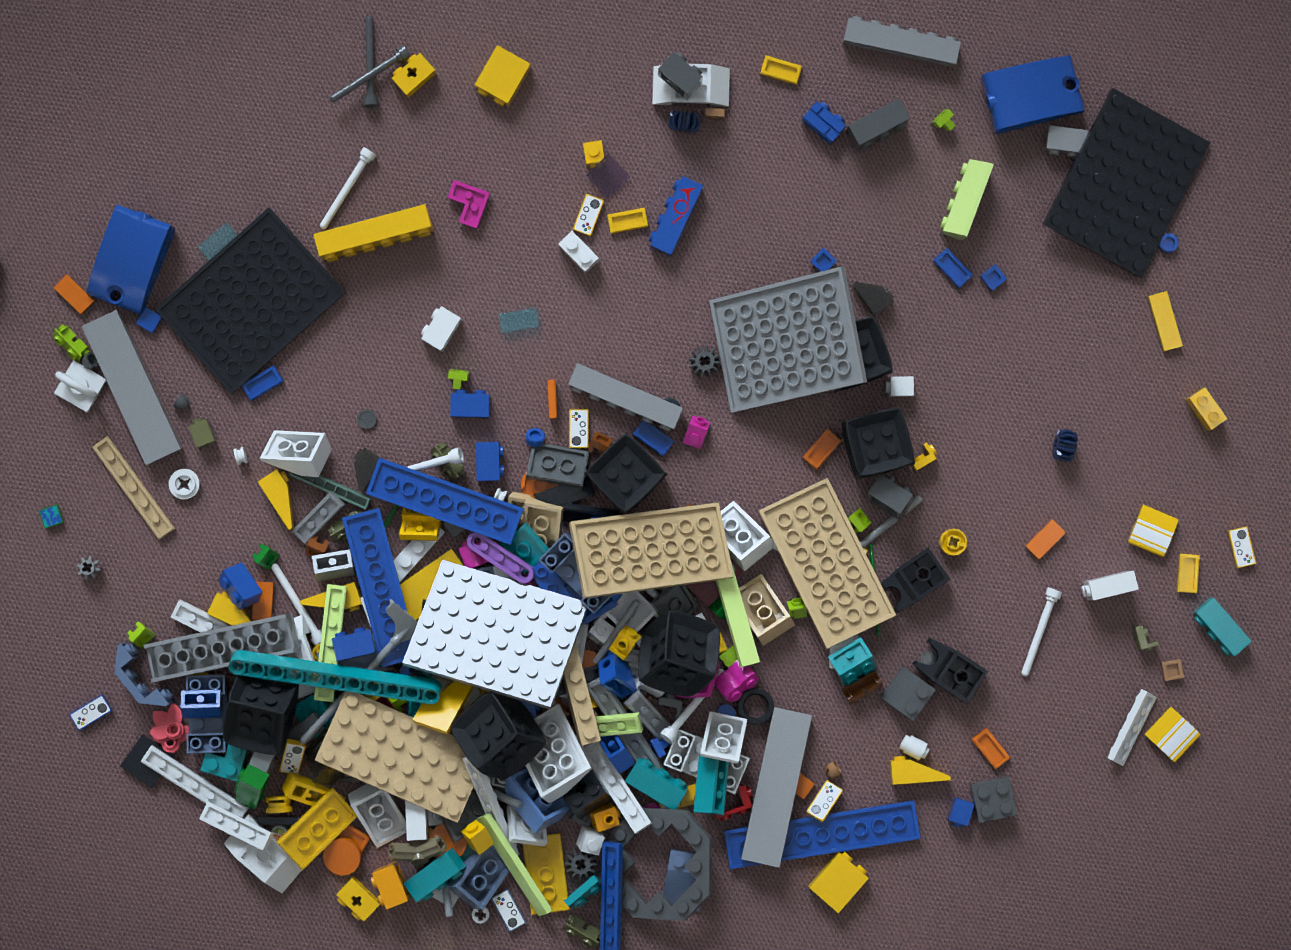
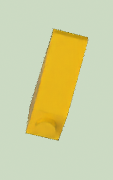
[258,469,295,530]
[300,582,362,612]
[207,591,253,626]
[889,756,951,785]
[282,771,346,806]

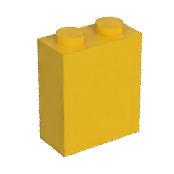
[475,45,531,107]
[808,851,869,913]

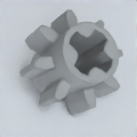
[76,556,102,579]

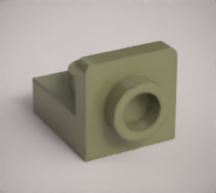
[1131,625,1159,652]

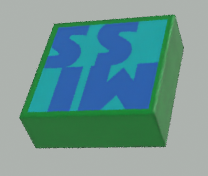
[39,504,64,529]

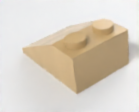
[739,574,795,646]

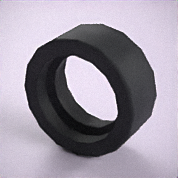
[737,688,774,725]

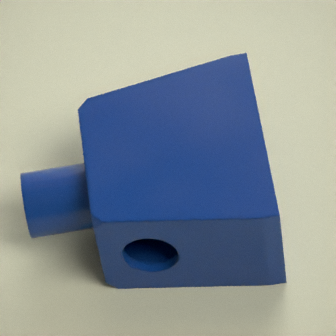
[598,651,637,699]

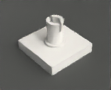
[506,805,548,846]

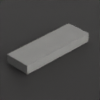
[291,491,345,544]
[624,689,671,741]

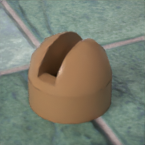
[825,761,842,778]

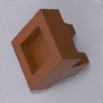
[589,431,613,456]
[305,535,329,557]

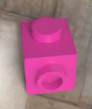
[683,416,710,449]

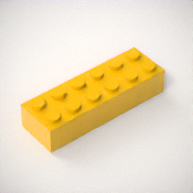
[313,204,434,262]

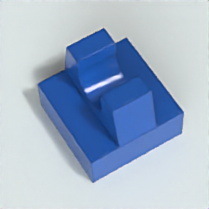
[647,737,671,758]

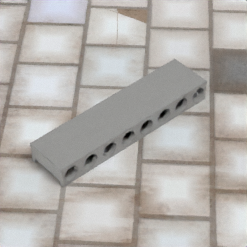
[81,310,183,465]
[144,613,300,683]
[741,707,812,868]

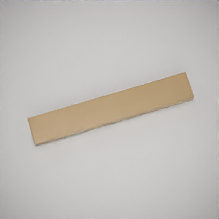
[92,436,176,540]

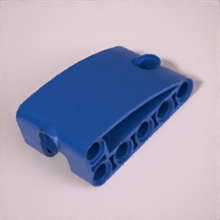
[980,55,1085,134]
[87,205,175,315]

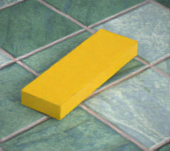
[1148,291,1183,352]

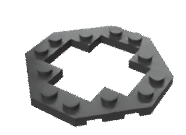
[609,808,713,921]

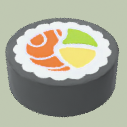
[270,825,288,840]

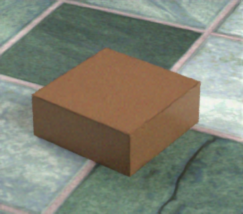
[705,108,725,120]
[1160,659,1184,681]

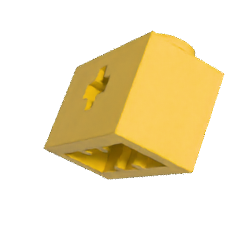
[392,53,436,98]
[1186,388,1227,431]
[336,876,380,921]

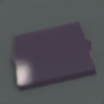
[586,153,630,198]

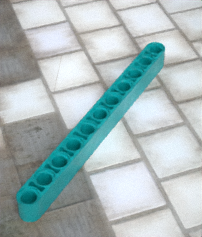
[228,650,442,704]

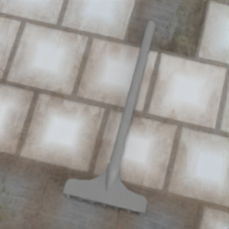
[300,599,418,744]

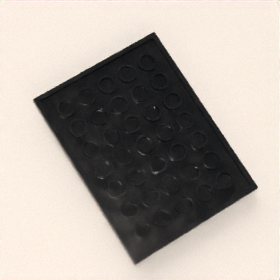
[1042,88,1211,278]
[155,207,346,395]

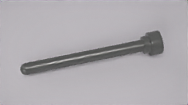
[363,16,379,107]
[330,45,410,102]

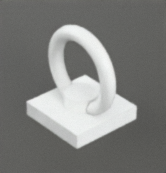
[54,360,107,413]

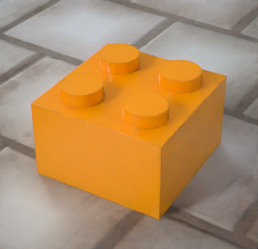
[371,861,411,910]

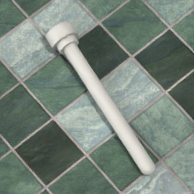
[320,147,376,229]
[408,448,464,471]
[271,564,322,646]
[1021,587,1062,677]
[660,669,724,744]

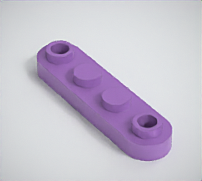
[467,532,535,583]

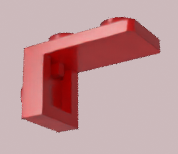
[715,784,753,821]

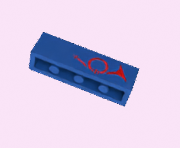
[648,176,703,257]

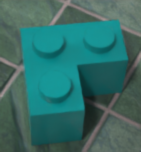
[200,744,249,781]

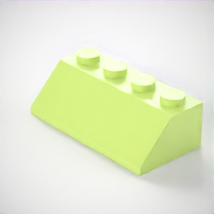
[940,159,994,241]

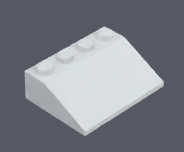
[526,704,592,803]

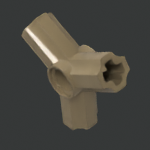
[388,836,447,870]

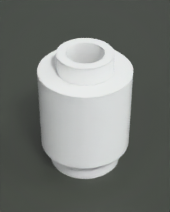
[899,735,929,760]

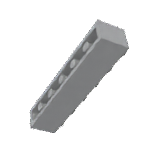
[843,16,961,67]
[568,363,684,432]

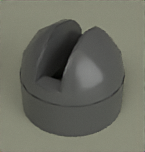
[82,353,99,369]
[173,393,189,410]

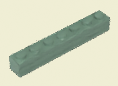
[289,472,372,510]

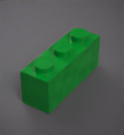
[234,764,269,811]

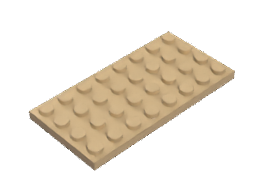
[758,478,896,649]
[569,502,734,599]
[314,691,474,823]

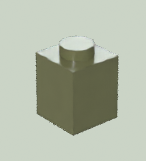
[188,418,217,449]

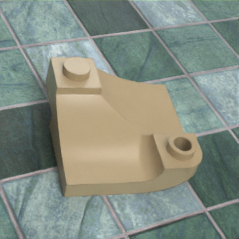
[508,492,564,548]

